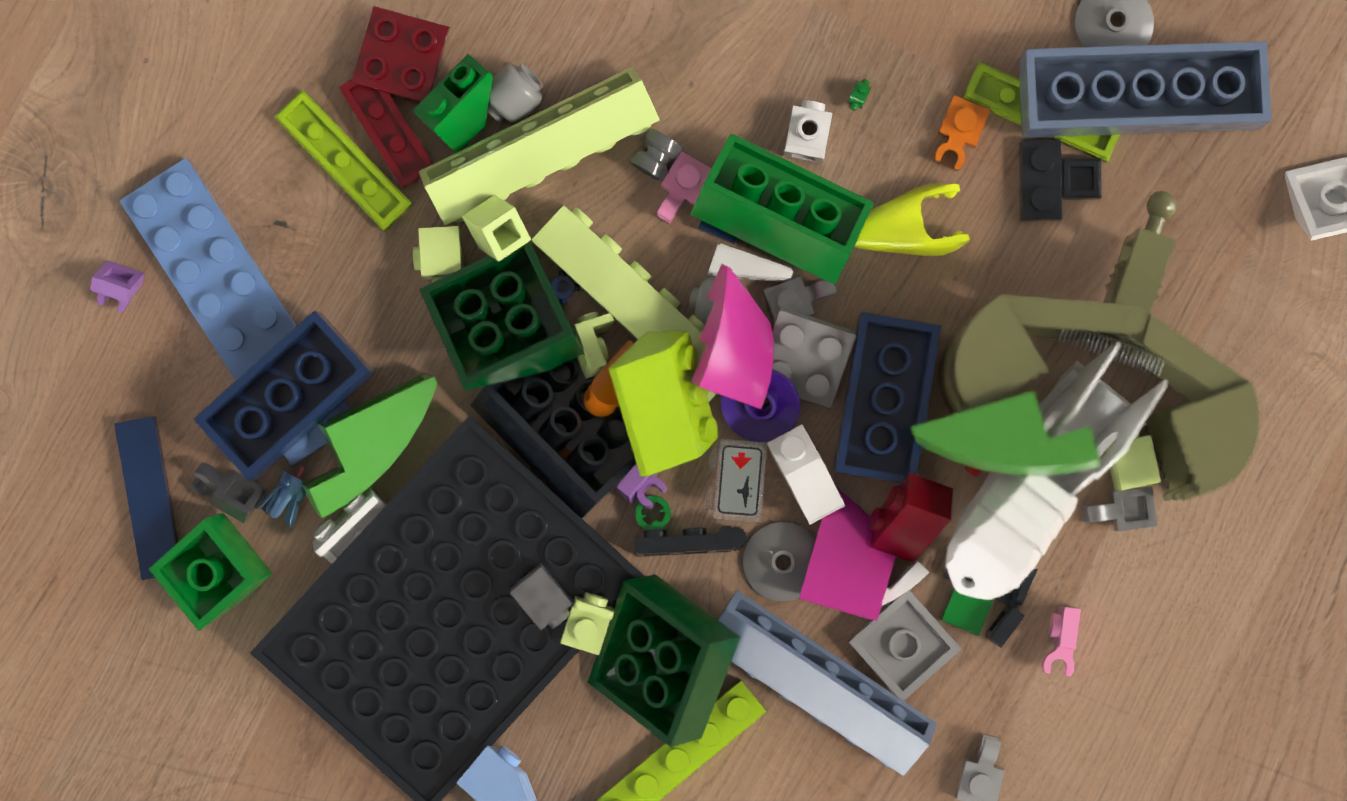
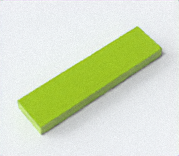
[962,61,1120,163]
[274,89,413,232]

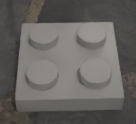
[772,307,856,408]
[848,590,962,701]

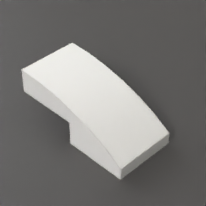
[882,560,929,606]

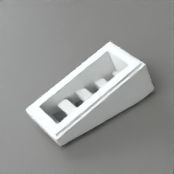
[708,243,793,282]

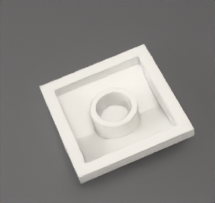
[1285,157,1347,241]

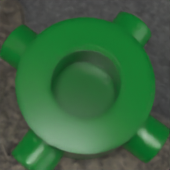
[847,79,871,111]

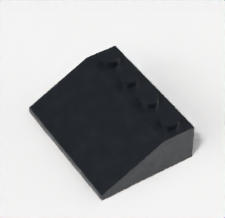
[470,328,636,518]

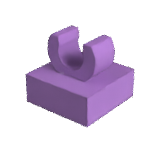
[90,260,145,312]
[616,463,667,509]

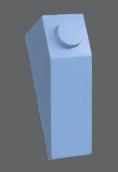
[457,745,537,801]

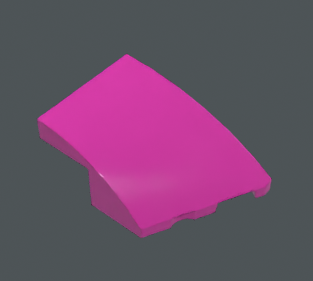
[691,264,774,409]
[799,487,896,621]

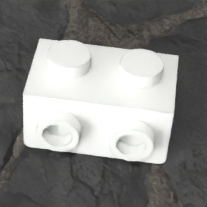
[313,487,387,564]

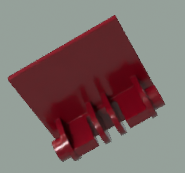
[352,6,450,104]

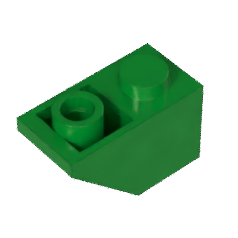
[413,54,493,153]

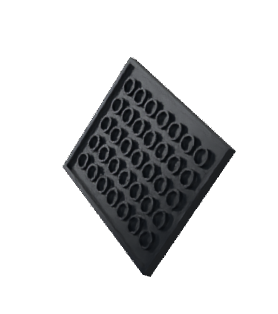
[250,415,645,801]

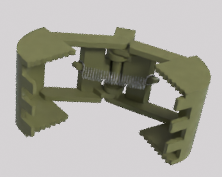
[939,191,1259,501]

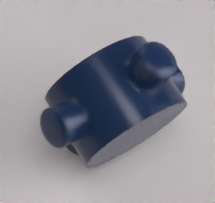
[551,270,581,305]

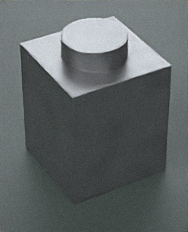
[510,563,572,630]

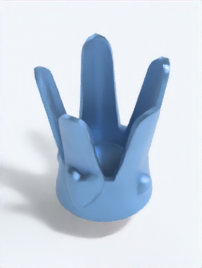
[256,467,306,528]

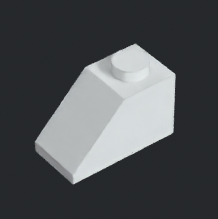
[767,425,845,525]

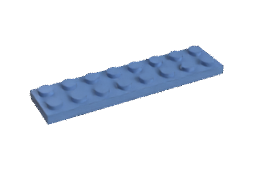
[120,158,351,466]

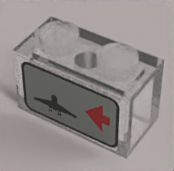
[705,438,767,523]

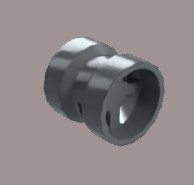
[629,128,683,182]

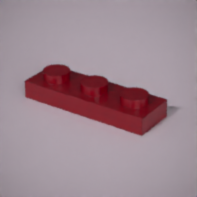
[338,79,434,189]

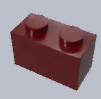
[868,473,953,563]

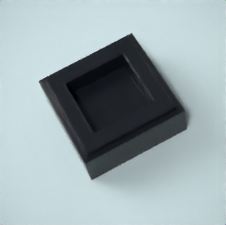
[1061,159,1102,200]
[985,605,1025,648]

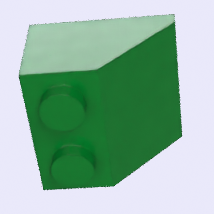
[149,513,273,631]

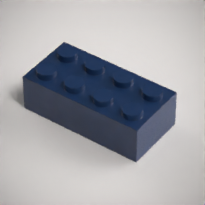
[193,310,375,480]
[832,312,942,483]

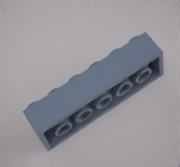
[1018,41,1271,138]

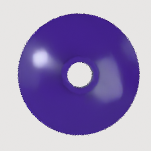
[721,369,801,442]

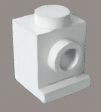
[783,100,832,164]

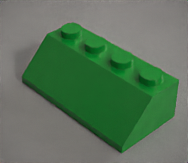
[690,133,874,285]

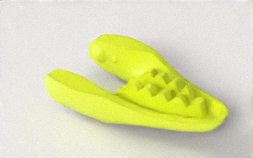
[854,183,970,256]

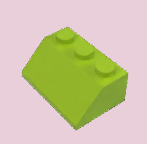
[608,330,719,477]

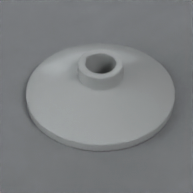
[1074,0,1154,47]
[743,522,816,602]

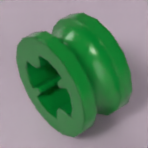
[635,495,671,530]

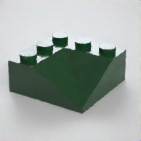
[419,241,584,390]
[587,574,741,748]

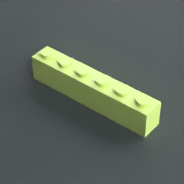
[419,66,660,226]
[531,205,717,402]

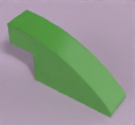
[302,373,437,518]
[912,391,1100,476]

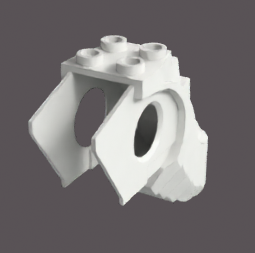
[946,341,1168,600]

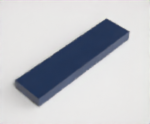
[114,416,178,580]

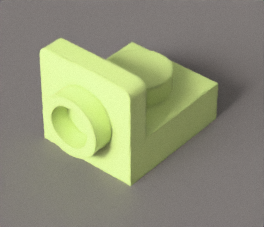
[573,312,614,379]
[560,592,614,655]

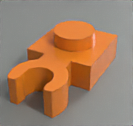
[934,95,991,171]

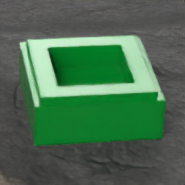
[940,587,994,636]

